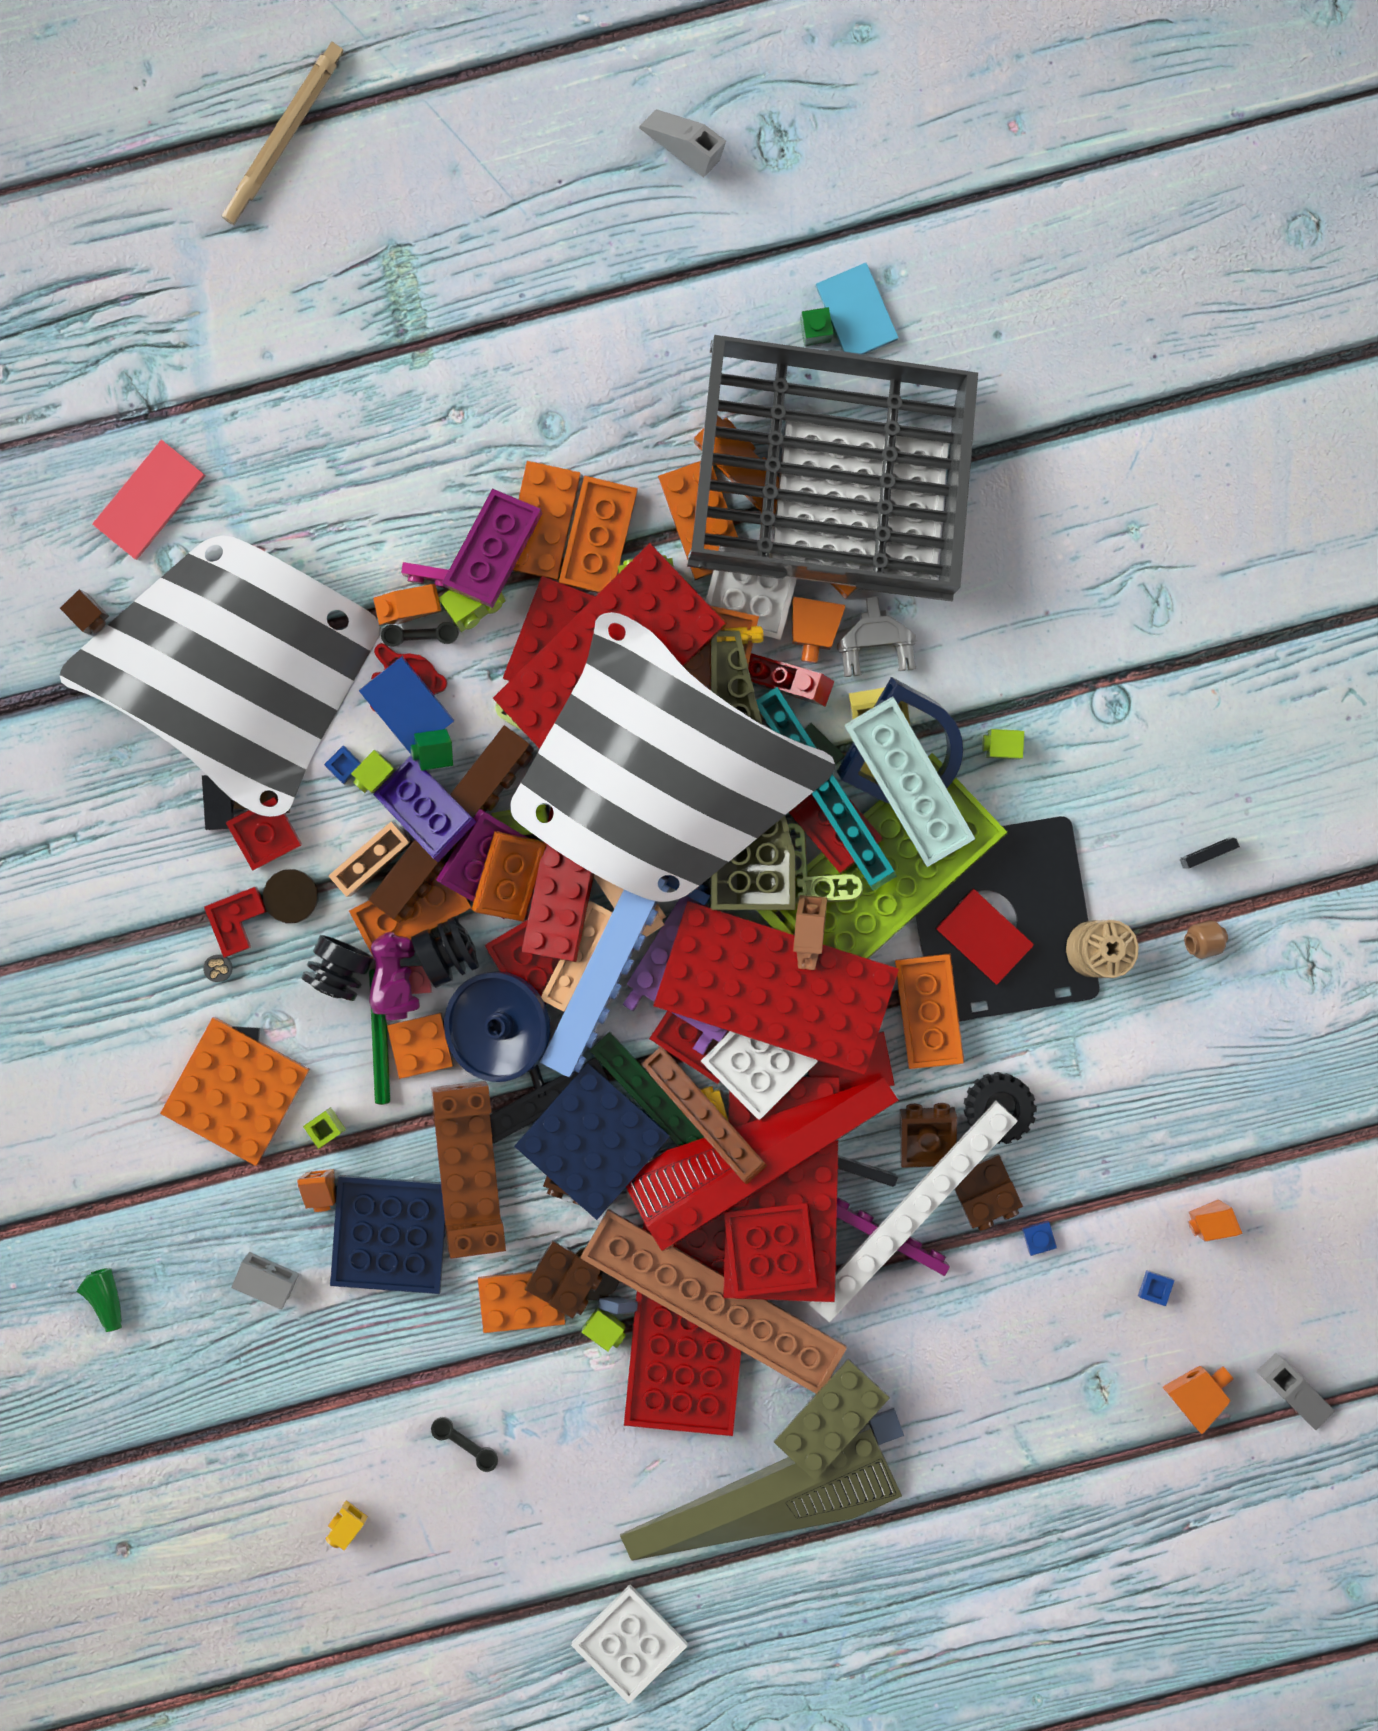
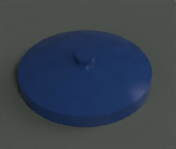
[444,971,550,1082]

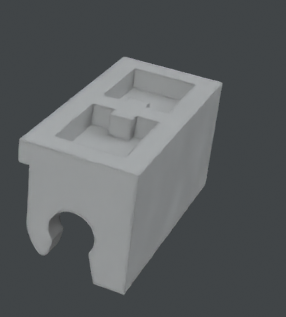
[231,1252,299,1310]

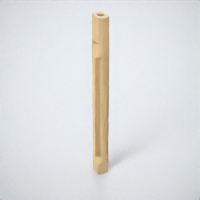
[222,41,343,225]

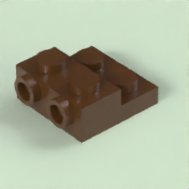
[899,1103,957,1168]
[954,1154,1023,1231]
[524,1240,602,1319]

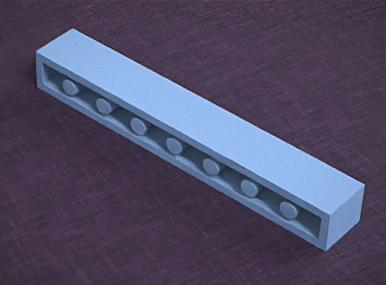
[540,876,670,1078]

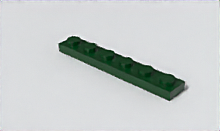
[589,1032,705,1146]

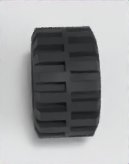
[964,1072,1037,1144]

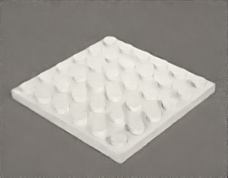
[771,420,949,587]

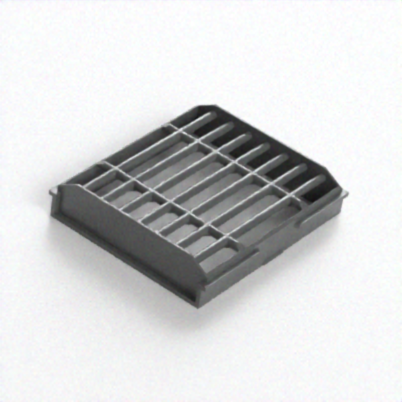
[687,335,978,602]

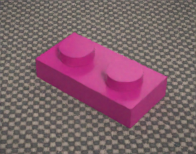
[401,562,449,588]

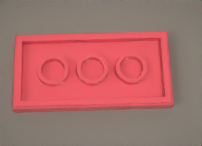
[92,439,206,560]

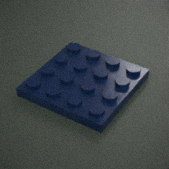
[514,1063,670,1220]
[330,1175,445,1294]

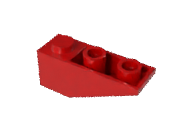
[748,653,835,707]

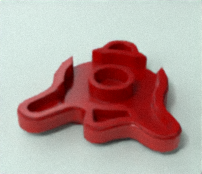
[370,643,447,712]

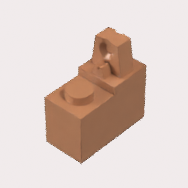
[793,895,827,970]

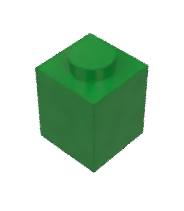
[800,307,833,346]
[410,729,454,771]

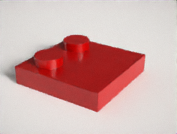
[226,796,302,871]

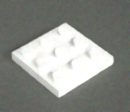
[706,546,797,640]
[701,1031,818,1120]
[571,1585,688,1704]

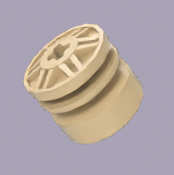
[1066,920,1139,978]

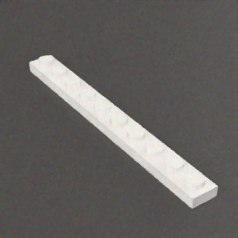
[809,1101,1018,1322]

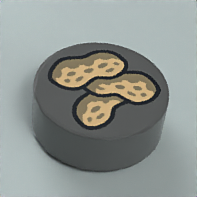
[203,954,233,982]

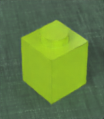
[982,729,1025,760]
[351,750,397,793]
[303,1107,346,1149]
[582,1307,626,1352]

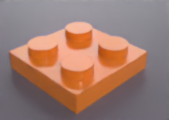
[387,1013,454,1079]

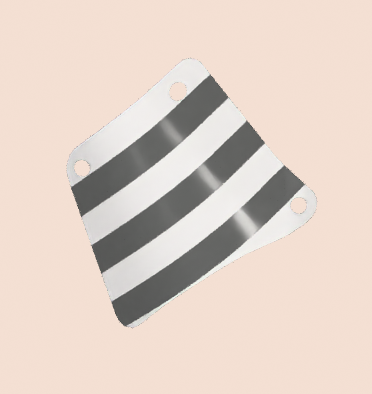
[60,535,380,817]
[510,612,835,902]

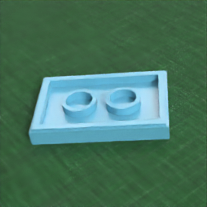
[816,263,898,354]

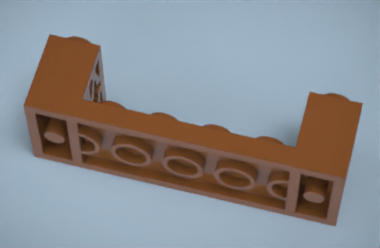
[431,1081,506,1259]

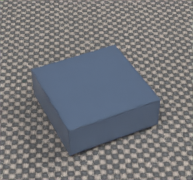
[598,1296,638,1314]
[870,1408,904,1445]

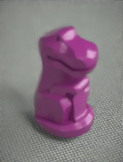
[369,932,420,1020]

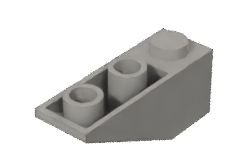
[639,109,726,178]
[1257,1353,1335,1430]

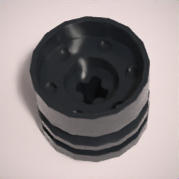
[411,916,479,988]
[301,935,374,1001]

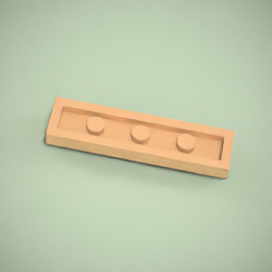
[541,901,613,1012]

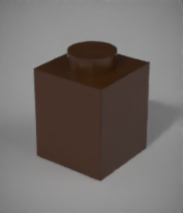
[60,589,109,635]

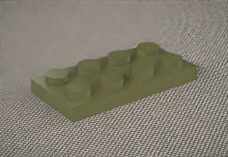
[774,1358,890,1481]

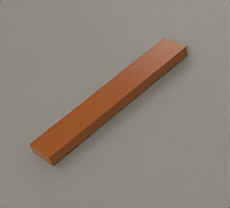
[641,1047,767,1185]

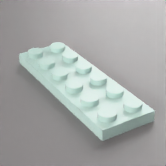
[844,696,975,867]

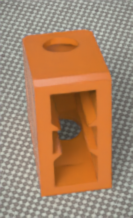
[792,597,845,663]
[1162,1366,1234,1434]

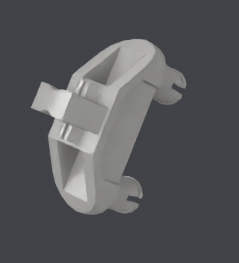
[837,597,916,677]

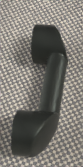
[381,622,459,647]
[431,1417,498,1472]

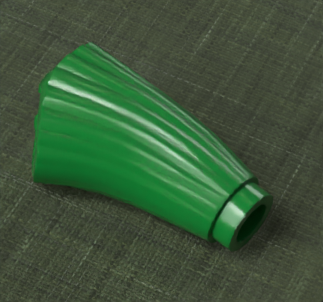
[76,1268,122,1332]

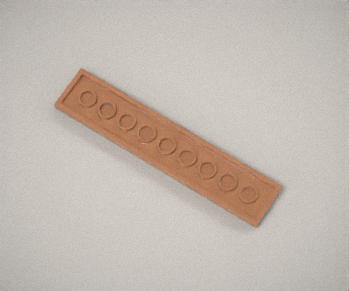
[580,1209,847,1393]

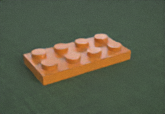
[513,461,581,581]
[658,461,738,580]
[559,475,638,593]
[349,876,472,958]
[895,953,964,1069]

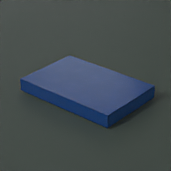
[359,656,454,754]

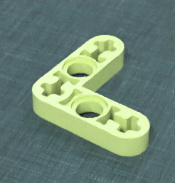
[788,823,863,904]

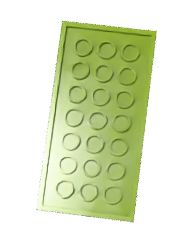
[779,753,1007,959]

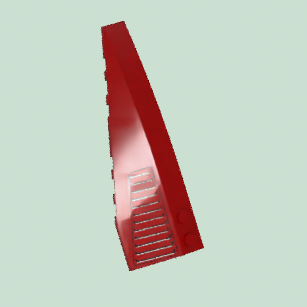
[626,1077,899,1251]

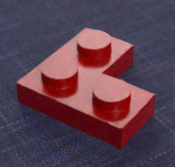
[204,887,267,958]

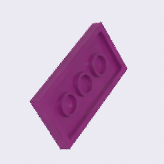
[442,488,543,608]

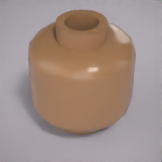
[1184,920,1228,959]

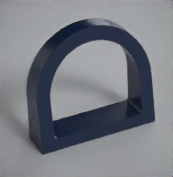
[837,677,963,803]

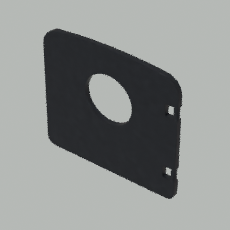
[916,816,1100,1022]

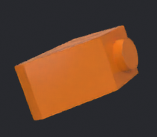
[373,584,441,625]
[297,1169,337,1212]
[1188,1199,1243,1241]

